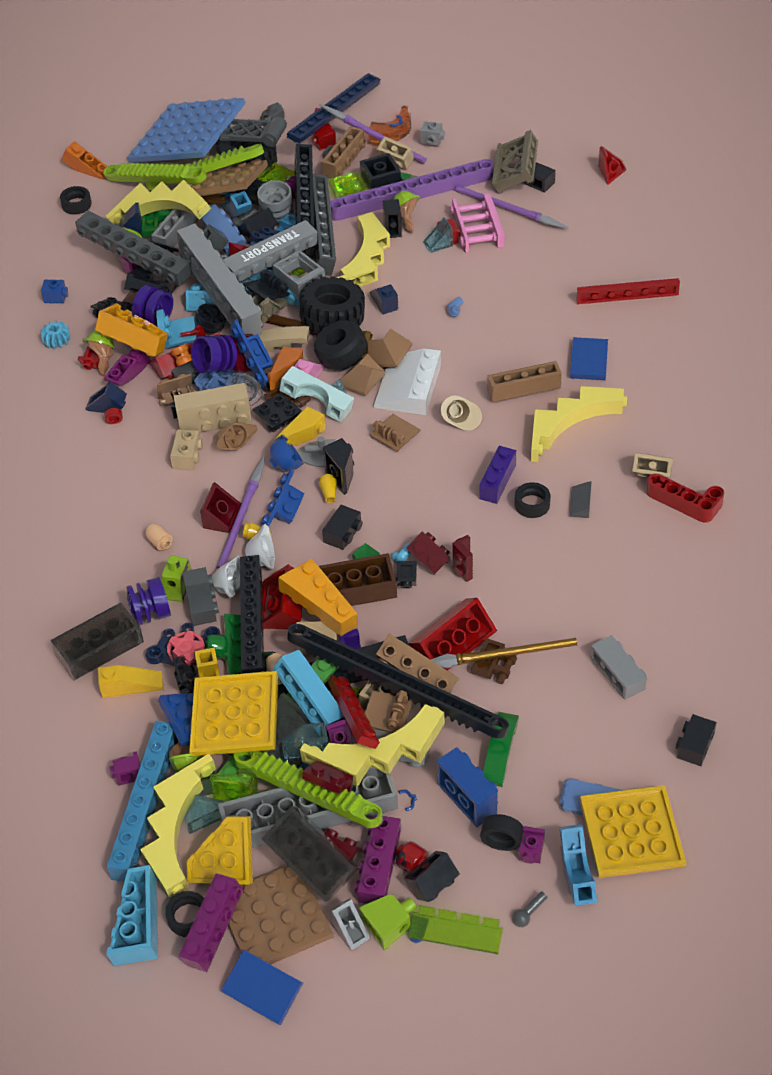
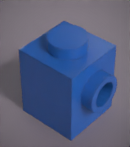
[41,279,68,304]

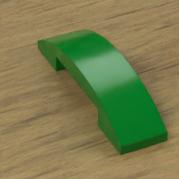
[483,712,519,787]

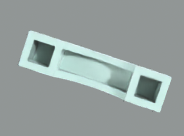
[279,366,354,422]

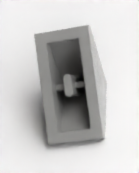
[331,899,371,950]

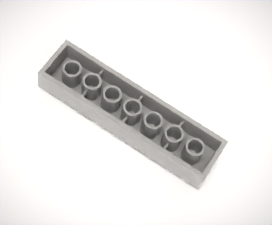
[177,224,263,336]
[218,766,398,848]

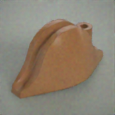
[216,423,258,450]

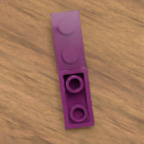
[104,349,150,386]

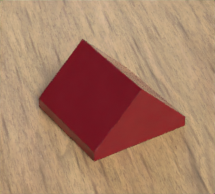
[200,482,242,533]

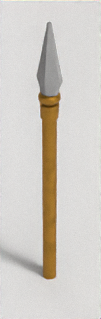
[431,638,577,668]

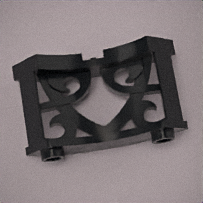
[124,241,181,294]

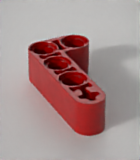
[646,474,724,523]

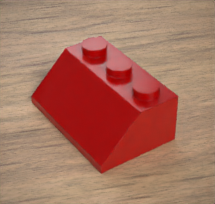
[262,564,302,630]

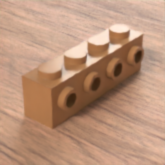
[321,126,366,181]
[487,361,562,403]
[376,633,459,693]

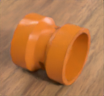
[170,344,192,366]

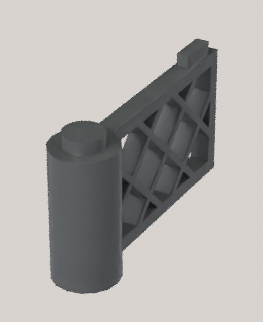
[219,116,287,147]

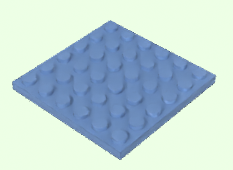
[127,97,246,163]

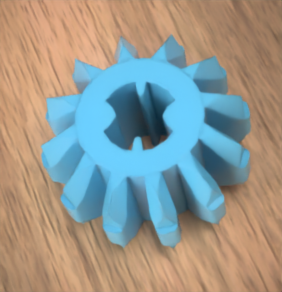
[41,320,70,349]

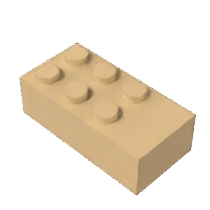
[174,383,252,433]

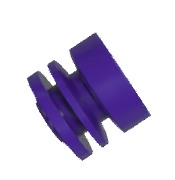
[191,334,237,374]
[126,577,171,626]

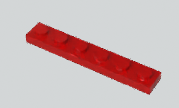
[576,278,680,305]
[327,675,380,750]

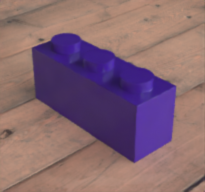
[479,445,516,504]

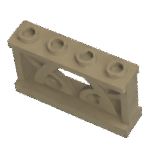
[491,130,538,194]

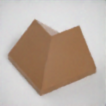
[368,328,413,367]
[336,354,385,396]

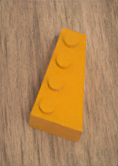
[95,303,168,357]
[278,559,358,636]

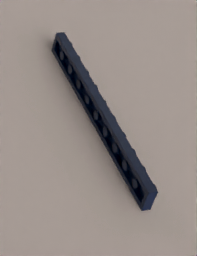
[287,73,381,144]

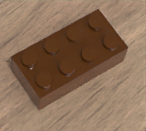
[319,553,397,606]

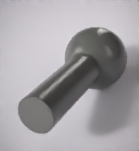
[231,208,258,227]
[512,891,548,927]

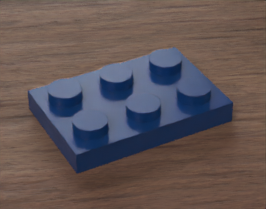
[158,693,194,746]

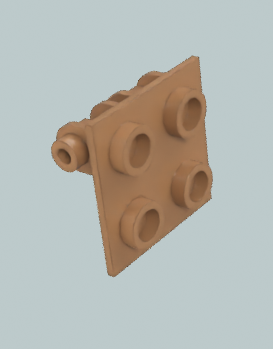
[157,374,194,406]
[370,414,421,451]
[365,690,413,733]

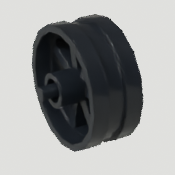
[194,303,226,334]

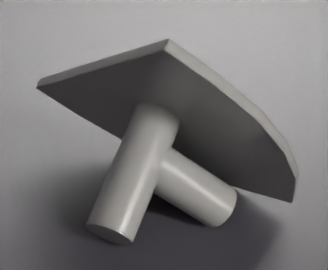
[297,437,335,467]

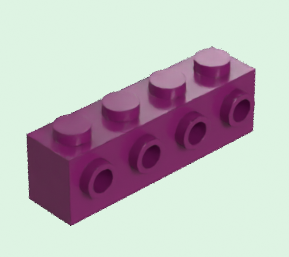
[354,815,401,904]
[178,873,244,972]

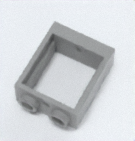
[273,250,325,298]

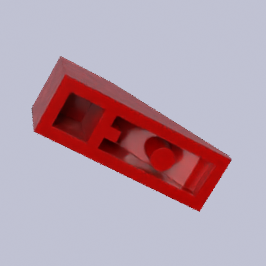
[311,108,336,151]

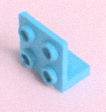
[186,282,216,311]
[156,309,197,349]

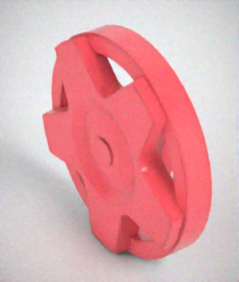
[167,631,205,665]

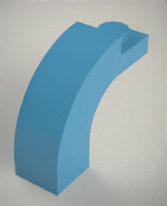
[218,191,252,217]
[559,824,597,906]

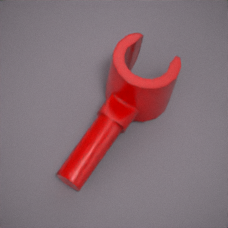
[180,326,206,337]

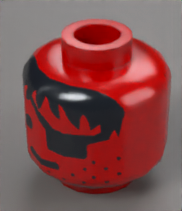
[395,841,428,873]

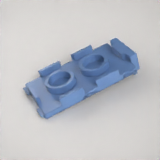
[559,778,623,816]

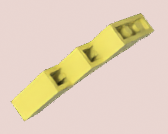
[106,180,211,226]
[337,212,390,287]
[531,386,627,462]
[300,704,445,786]
[140,754,216,899]

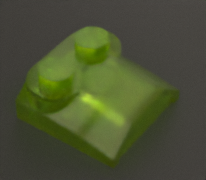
[210,768,258,805]

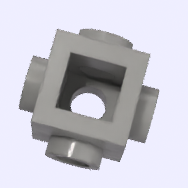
[421,121,445,146]

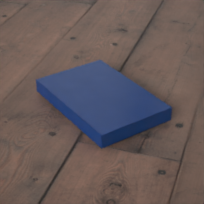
[570,337,608,380]
[221,950,303,1025]

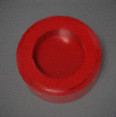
[104,408,123,424]

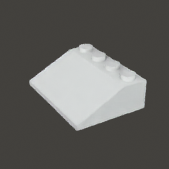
[374,348,441,415]

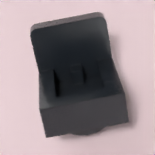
[396,561,417,589]

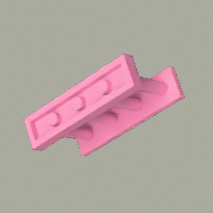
[450,193,504,253]

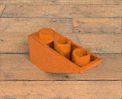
[61,141,108,180]
[267,347,303,390]

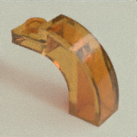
[368,106,411,145]

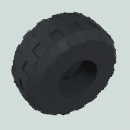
[314,320,367,371]

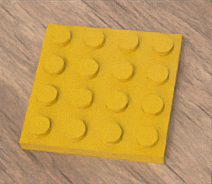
[189,671,278,756]
[579,785,686,878]

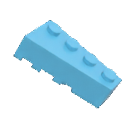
[106,865,158,966]

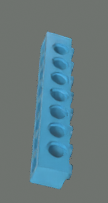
[107,721,178,882]

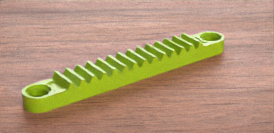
[145,144,264,190]
[103,162,207,184]
[234,751,383,828]

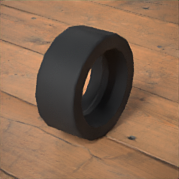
[60,186,92,214]
[515,482,551,518]
[480,814,524,851]
[166,891,204,937]

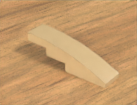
[259,326,309,352]

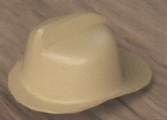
[441,395,482,431]

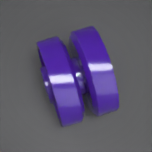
[132,285,174,326]

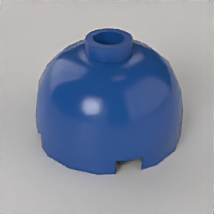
[269,434,304,472]

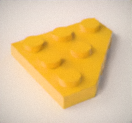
[187,816,253,885]

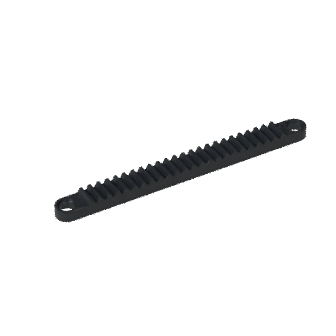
[287,624,509,738]

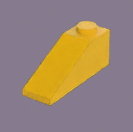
[274,406,326,446]
[98,665,163,698]

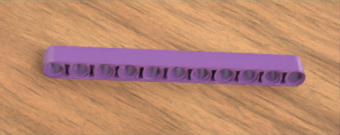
[330,159,493,221]

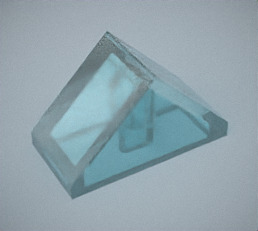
[423,217,453,253]
[185,794,225,834]

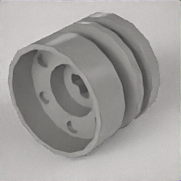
[257,180,294,224]

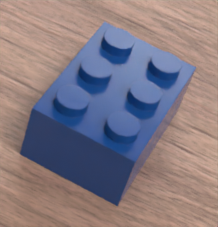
[436,747,498,827]

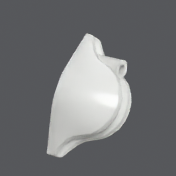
[245,524,275,570]
[212,556,240,598]

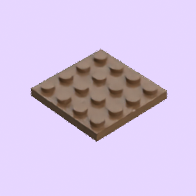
[191,159,268,196]
[228,861,334,964]

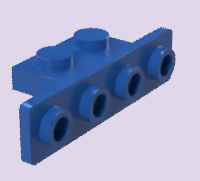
[230,320,274,388]
[260,470,305,527]

